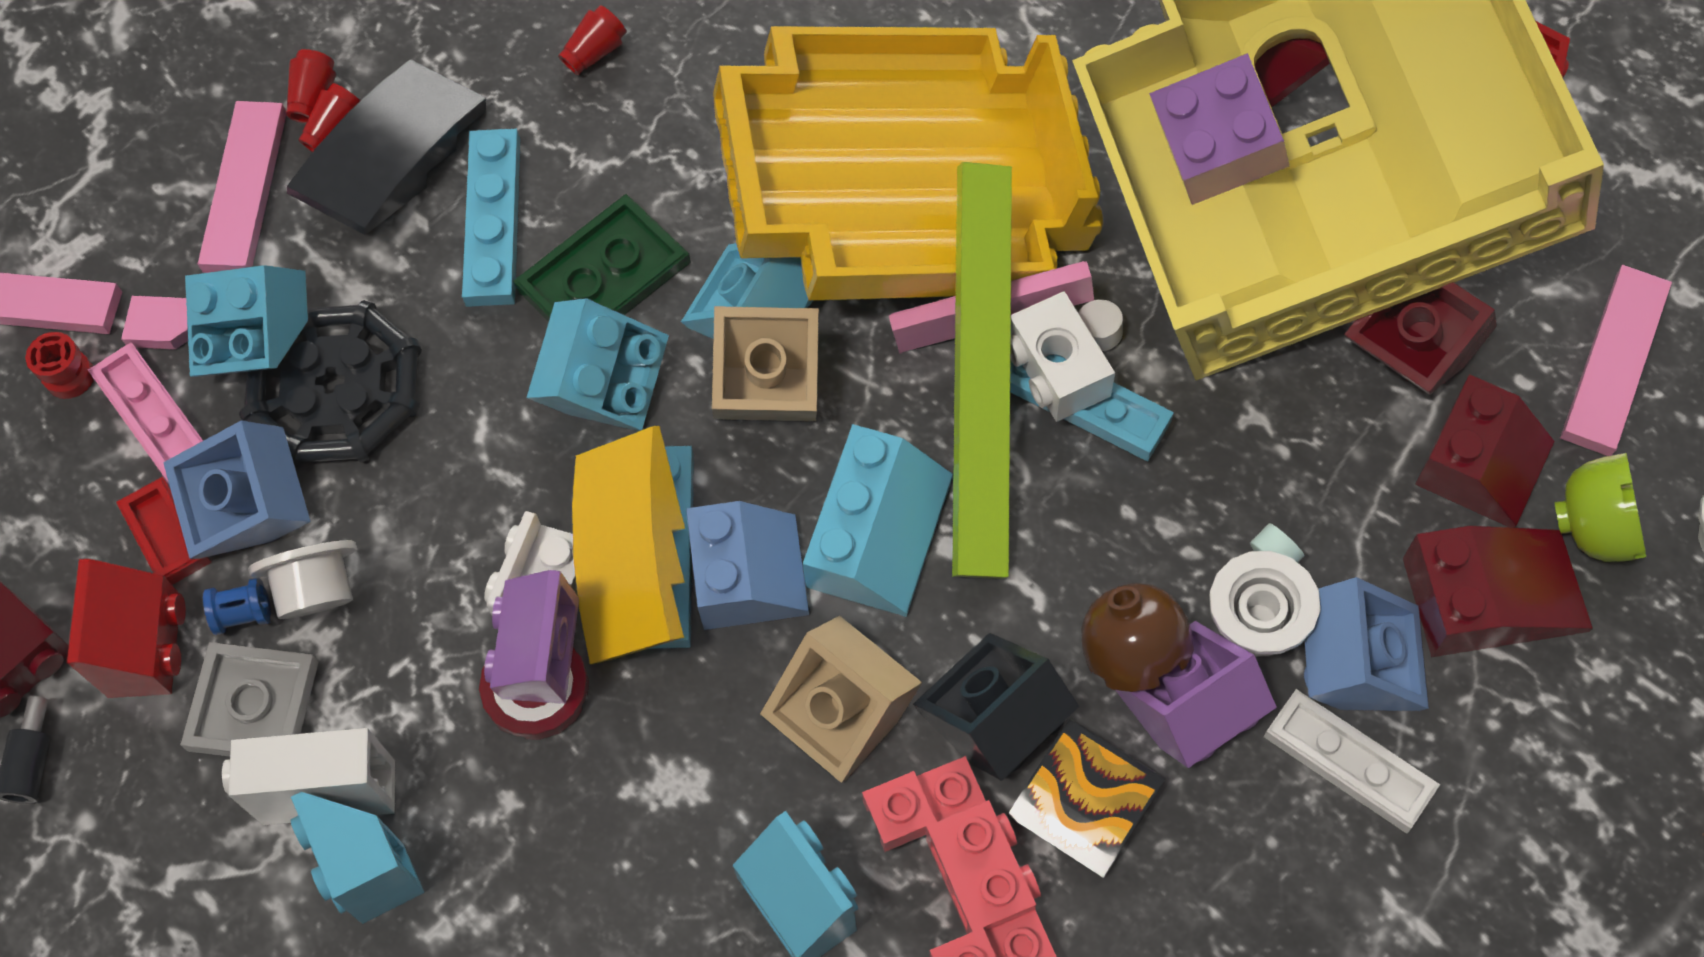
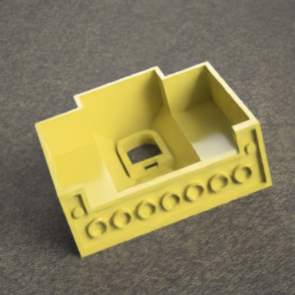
[1072,0,1604,381]

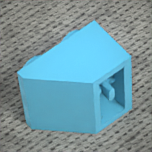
[185,265,308,377]
[526,298,669,431]
[290,792,424,924]
[733,811,859,957]

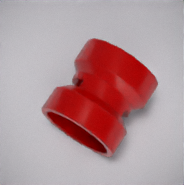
[25,332,94,399]

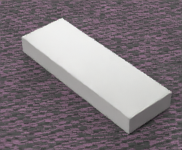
[1264,689,1440,834]

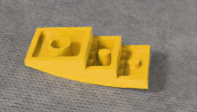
[572,426,685,664]

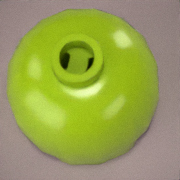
[1555,453,1646,562]

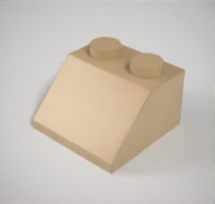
[712,306,819,421]
[760,616,922,783]

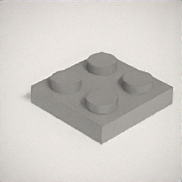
[180,642,319,757]

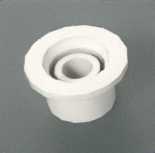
[248,540,357,619]
[1209,551,1321,657]

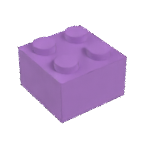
[1149,53,1289,205]

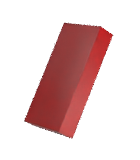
[116,476,212,585]

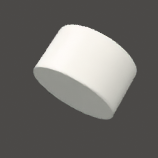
[1078,300,1123,351]

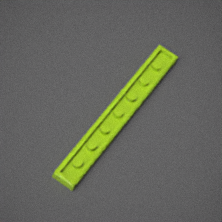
[952,162,1012,579]

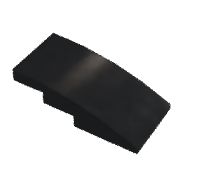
[287,59,486,235]

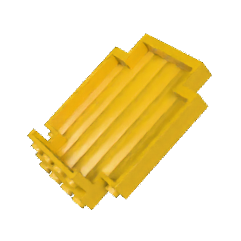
[713,26,1103,301]

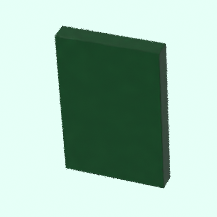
[513,194,691,322]

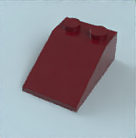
[1403,526,1593,657]

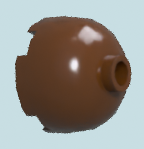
[1081,583,1194,692]

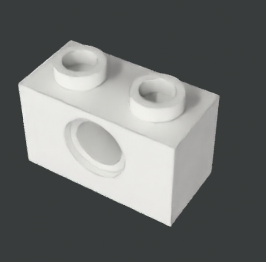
[1010,291,1115,422]

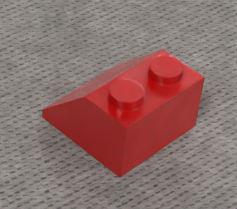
[67,559,186,698]

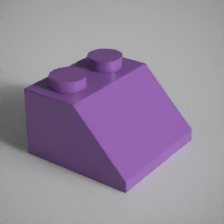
[484,570,579,704]
[1116,621,1277,768]

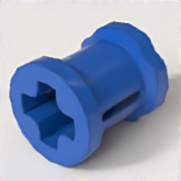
[203,577,271,635]

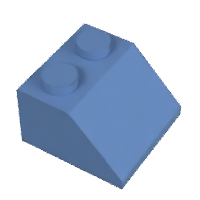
[163,421,311,559]
[686,501,809,630]
[1304,577,1429,711]

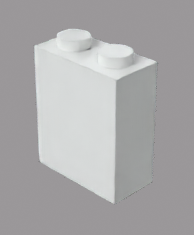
[222,728,395,825]

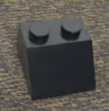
[913,633,1080,781]

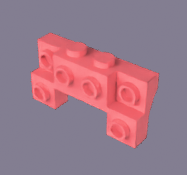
[862,756,1057,957]

